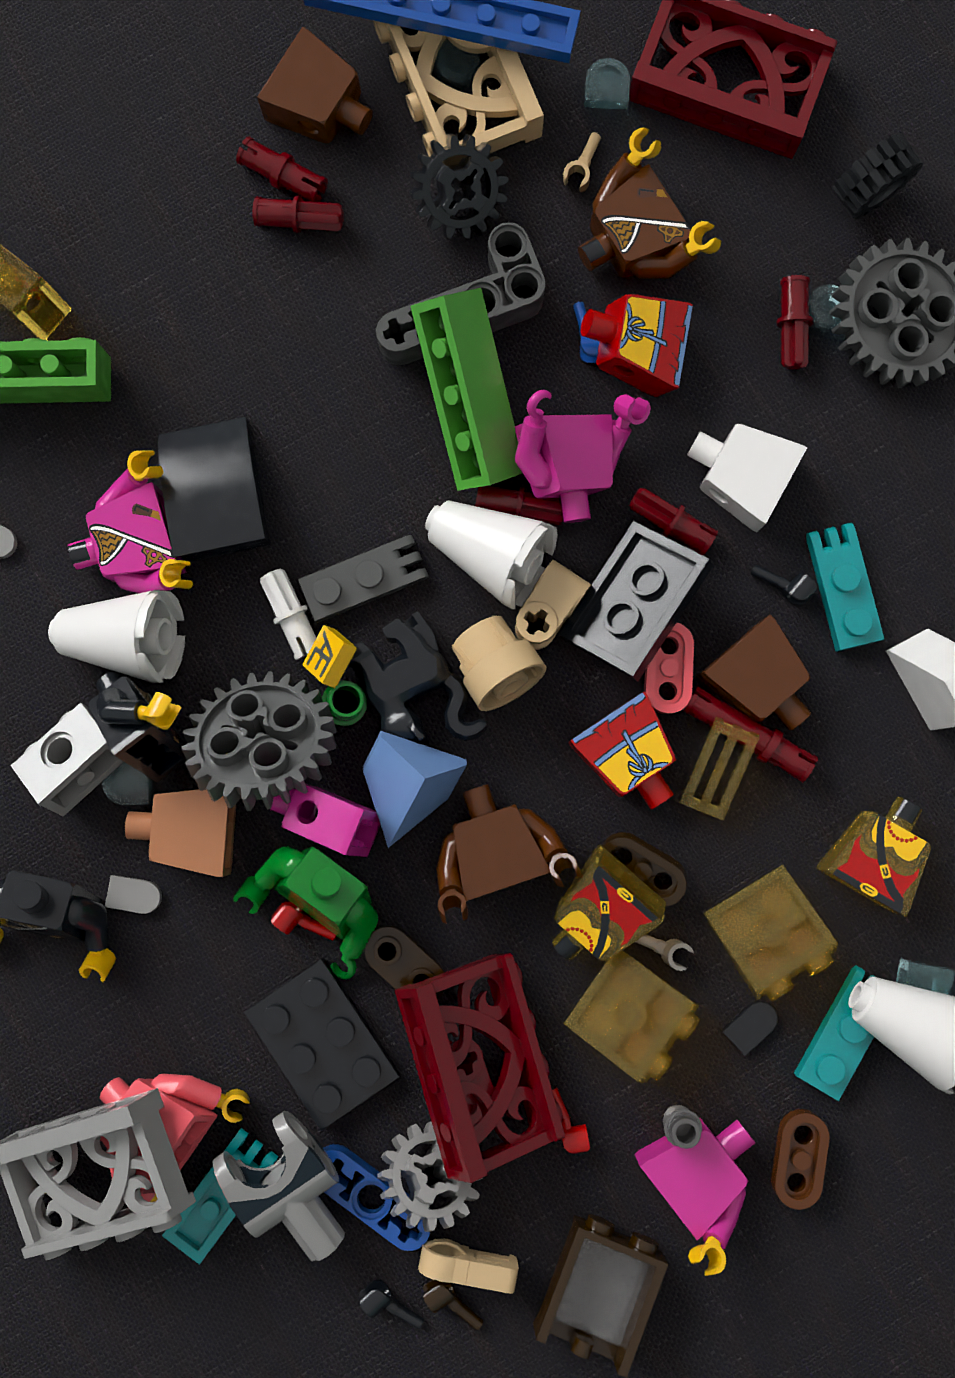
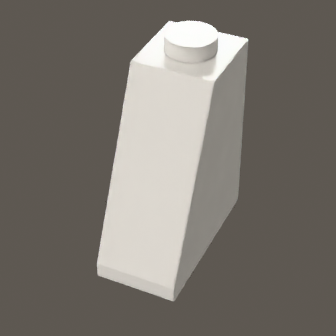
[886,629,955,730]

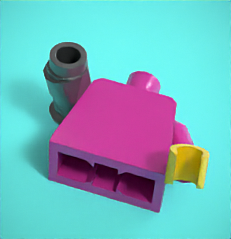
[635,1105,755,1276]

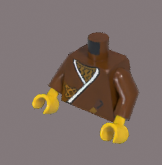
[578,128,721,279]

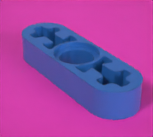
[323,1144,430,1251]

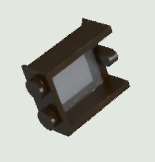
[533,1214,668,1378]

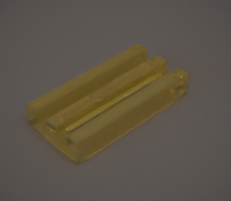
[680,717,760,821]

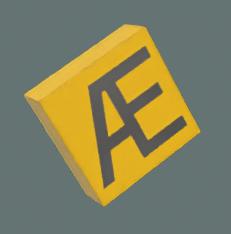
[302,625,357,688]

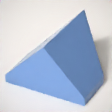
[363,731,467,848]

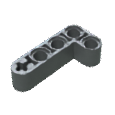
[376,222,545,366]

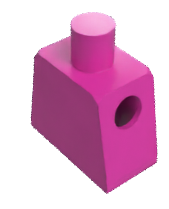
[271,784,380,857]

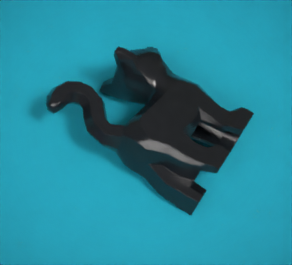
[348,611,488,745]

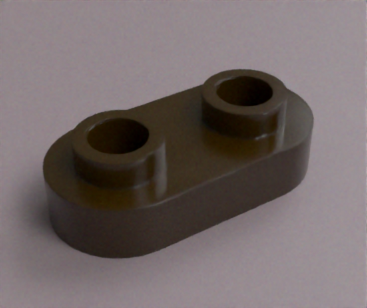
[599,832,687,907]
[365,925,445,1000]

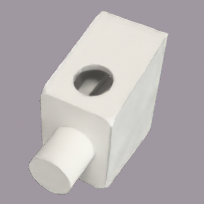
[687,424,807,532]

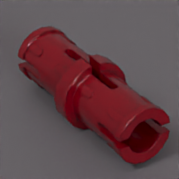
[236,136,328,202]

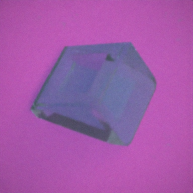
[896,958,955,995]

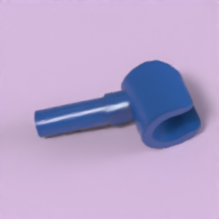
[573,302,600,363]

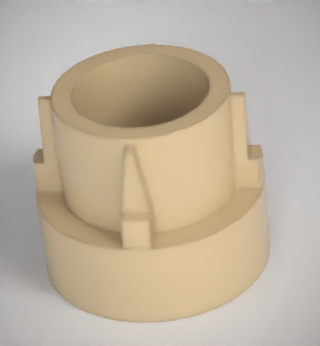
[452,616,546,711]

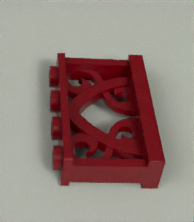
[627,0,838,159]
[395,953,565,1183]

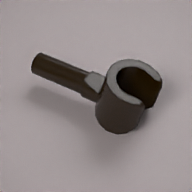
[423,1279,483,1330]

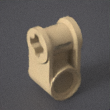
[515,559,592,650]

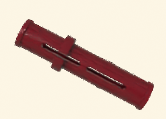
[683,686,818,783]

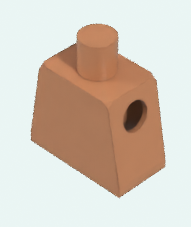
[125,789,236,877]

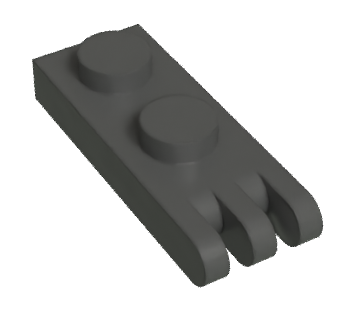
[298,535,429,623]

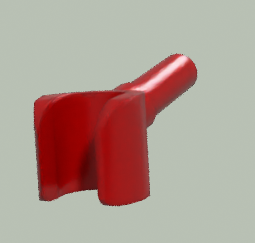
[271,902,336,941]
[552,1088,590,1154]

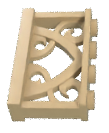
[373,20,544,166]

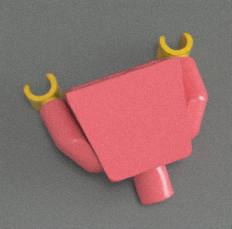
[100,1073,250,1202]

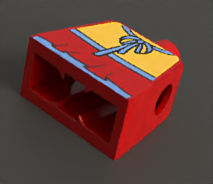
[580,294,693,397]
[568,691,676,809]

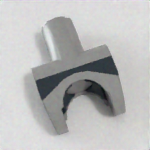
[213,1111,345,1261]

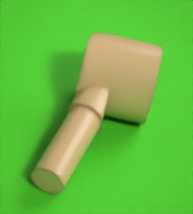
[563,132,601,192]

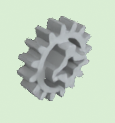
[377,1121,483,1232]

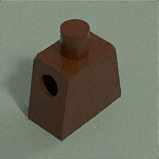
[257,27,373,144]
[697,614,811,731]

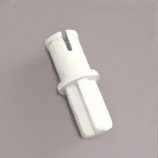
[260,569,316,660]

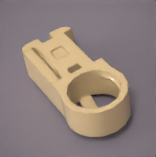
[418,1239,519,1294]

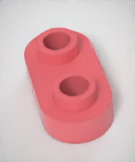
[644,622,694,714]

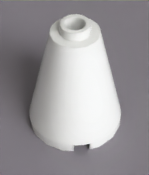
[425,500,558,609]
[48,590,185,683]
[848,977,955,1094]

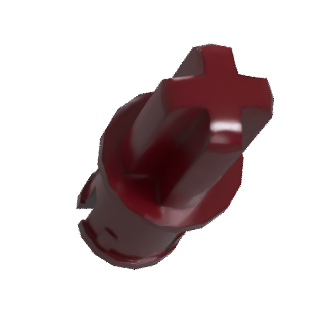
[252,196,344,233]
[776,275,813,369]
[475,485,563,525]
[629,488,718,556]

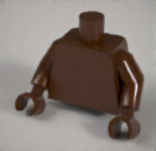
[436,784,582,924]

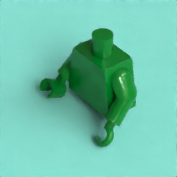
[233,847,378,980]

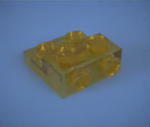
[704,865,838,1001]
[564,947,700,1083]

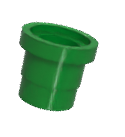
[322,680,367,726]

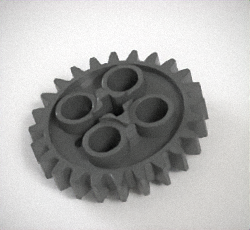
[829,238,955,388]
[182,671,337,811]

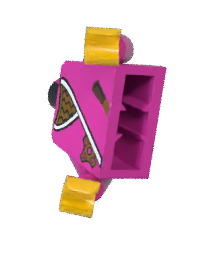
[68,450,193,593]

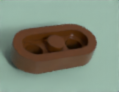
[771,1109,830,1210]

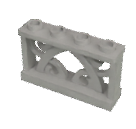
[0,1088,196,1260]

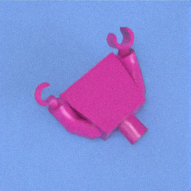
[515,390,651,523]

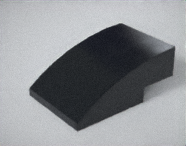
[158,417,271,562]

